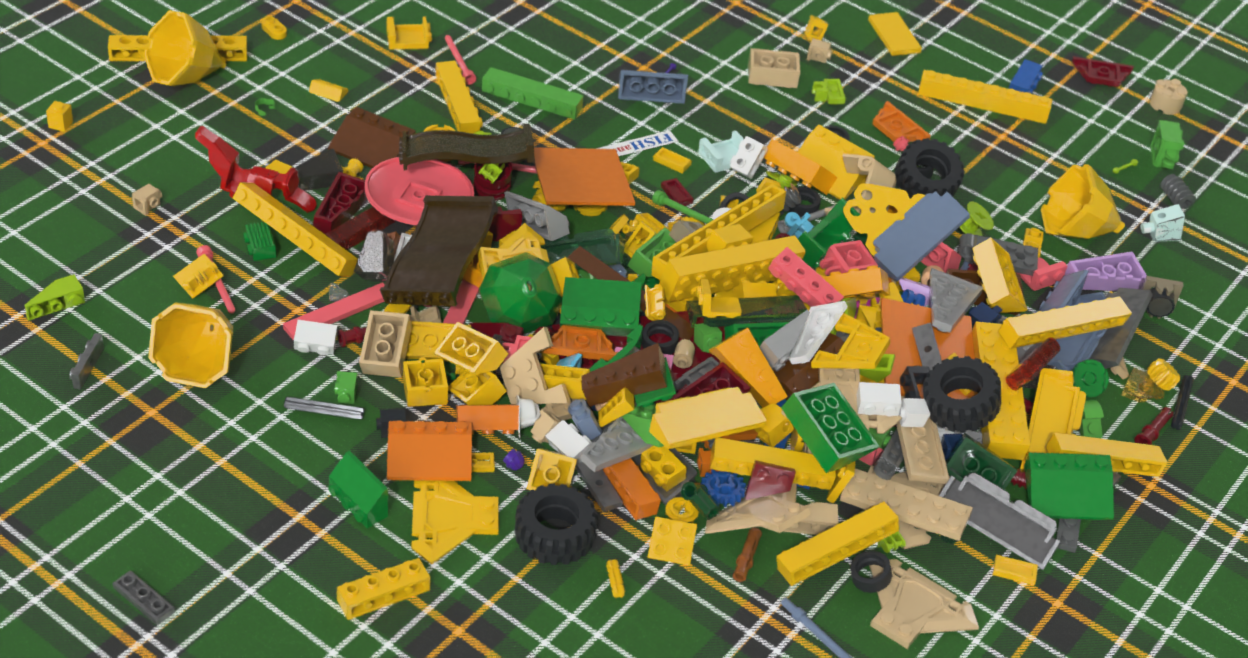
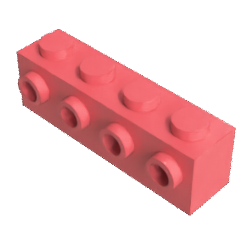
[768,247,844,307]

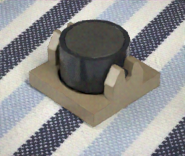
[1141,276,1183,319]

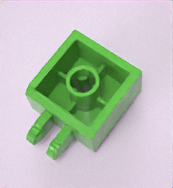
[1150,120,1184,169]

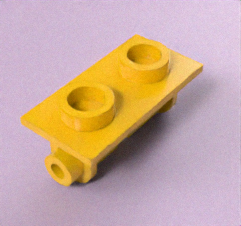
[644,284,666,321]

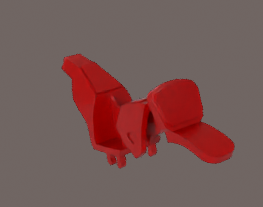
[195,126,316,213]

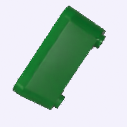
[798,197,860,269]

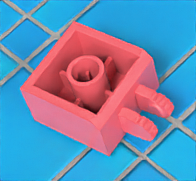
[819,240,878,275]

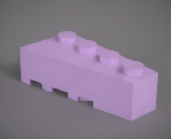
[1065,252,1147,291]

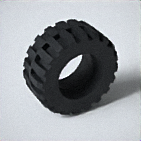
[894,138,965,199]
[923,356,1002,433]
[514,484,597,566]

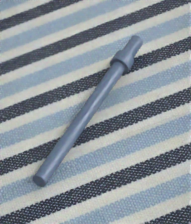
[781,597,852,658]

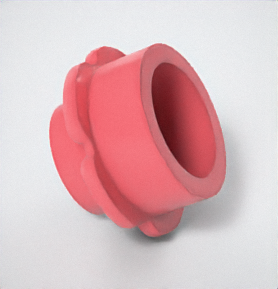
[893,136,909,151]

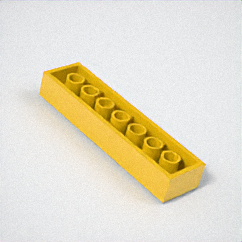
[659,236,806,302]
[972,322,1030,460]

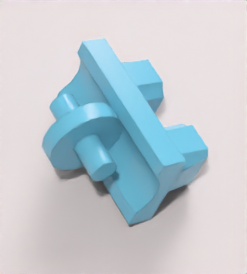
[784,212,814,239]

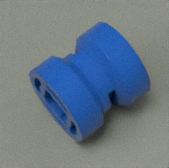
[901,289,926,306]

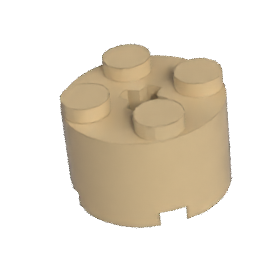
[1150,79,1187,115]

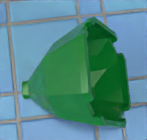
[479,252,563,335]

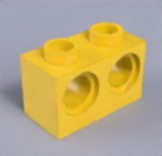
[640,445,687,492]

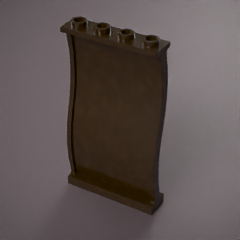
[399,123,535,171]
[380,195,499,306]

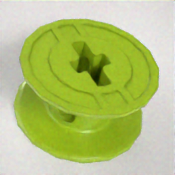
[960,201,994,236]

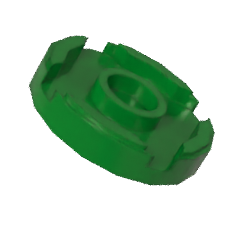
[1072,359,1109,398]

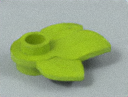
[766,171,798,188]

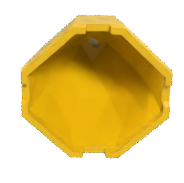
[144,10,226,86]
[1041,164,1125,239]
[148,302,233,388]

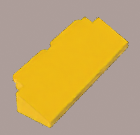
[1020,368,1086,472]
[649,387,767,449]

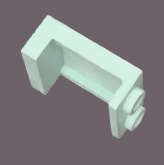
[698,131,744,173]

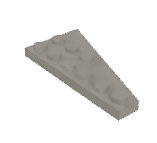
[930,268,983,332]
[580,402,653,472]

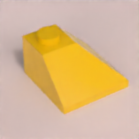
[448,370,507,405]
[526,448,577,490]

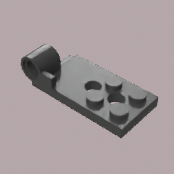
[959,233,1038,276]

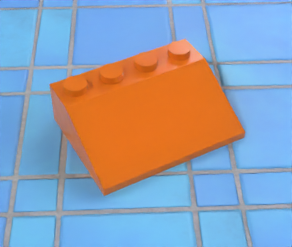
[387,421,472,481]

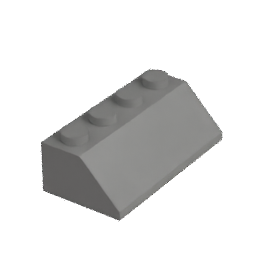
[504,191,570,241]

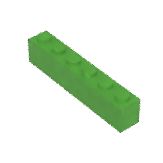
[482,67,584,120]

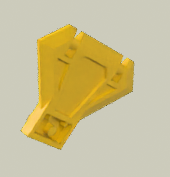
[477,223,549,291]
[411,480,498,565]

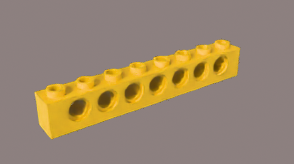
[108,35,247,61]

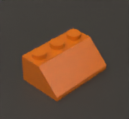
[456,404,519,434]

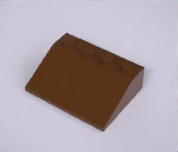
[328,107,416,168]

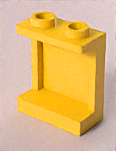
[387,17,432,49]

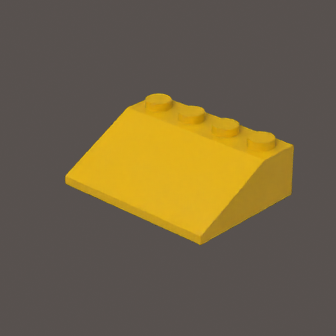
[797,125,875,200]

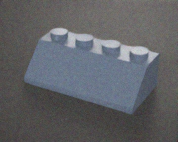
[618,70,688,104]
[1035,269,1089,313]

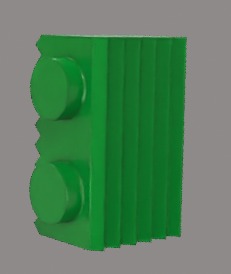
[243,222,276,261]

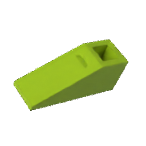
[25,274,85,321]

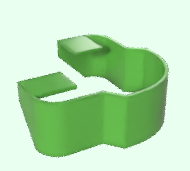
[255,98,275,116]

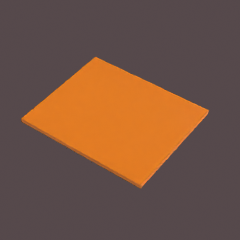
[534,147,635,206]
[880,298,978,399]

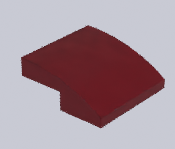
[489,206,522,242]

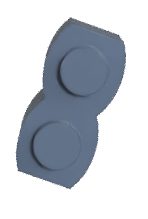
[568,399,602,441]

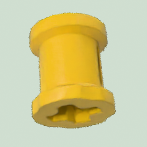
[341,159,363,177]

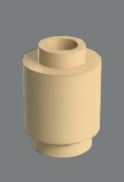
[673,339,695,368]

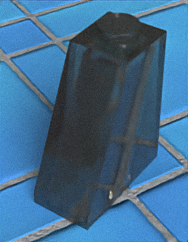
[296,149,343,191]
[353,230,394,281]

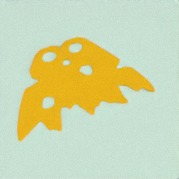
[843,184,925,256]

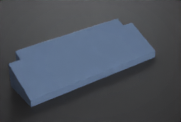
[873,191,970,282]
[1034,292,1107,371]

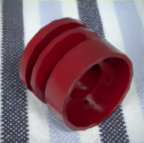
[474,162,512,201]

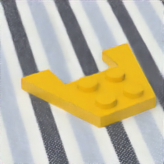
[811,313,890,369]

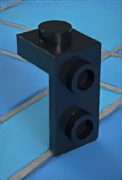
[900,365,930,399]

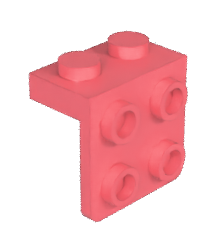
[1017,258,1067,291]

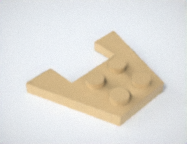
[500,327,571,404]

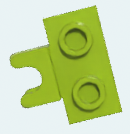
[812,79,846,105]

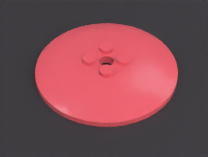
[365,157,474,225]

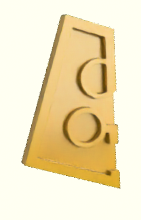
[826,461,855,504]

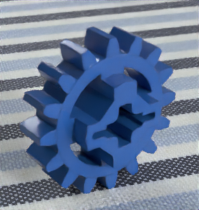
[701,469,746,507]

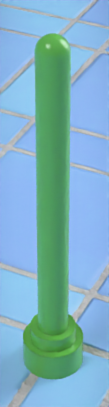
[652,190,714,224]

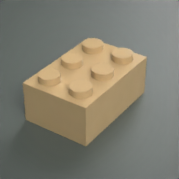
[748,48,800,88]
[359,310,412,378]

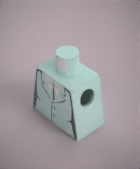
[1141,204,1185,242]

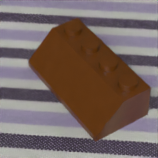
[773,333,844,400]

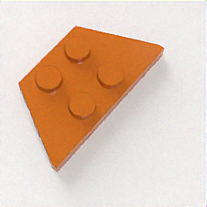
[873,101,931,142]
[543,325,618,361]

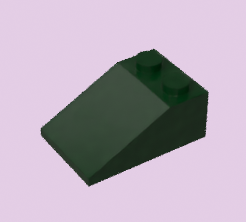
[945,433,1018,490]

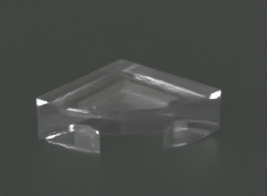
[329,283,348,301]

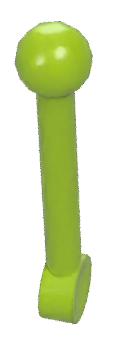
[1113,159,1138,174]

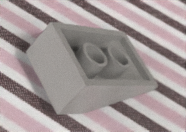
[759,309,810,372]

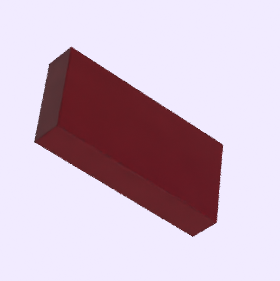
[661,178,694,206]

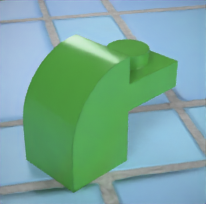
[1080,400,1104,438]

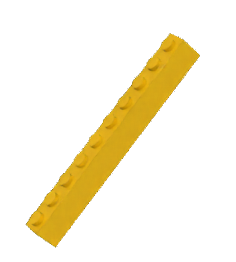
[651,184,786,280]

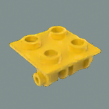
[173,254,224,299]
[648,517,697,566]

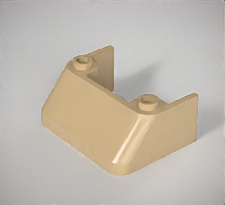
[825,153,896,230]

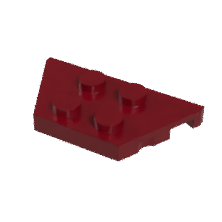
[1072,56,1134,87]

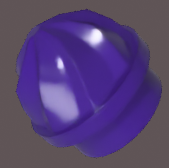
[503,449,525,470]

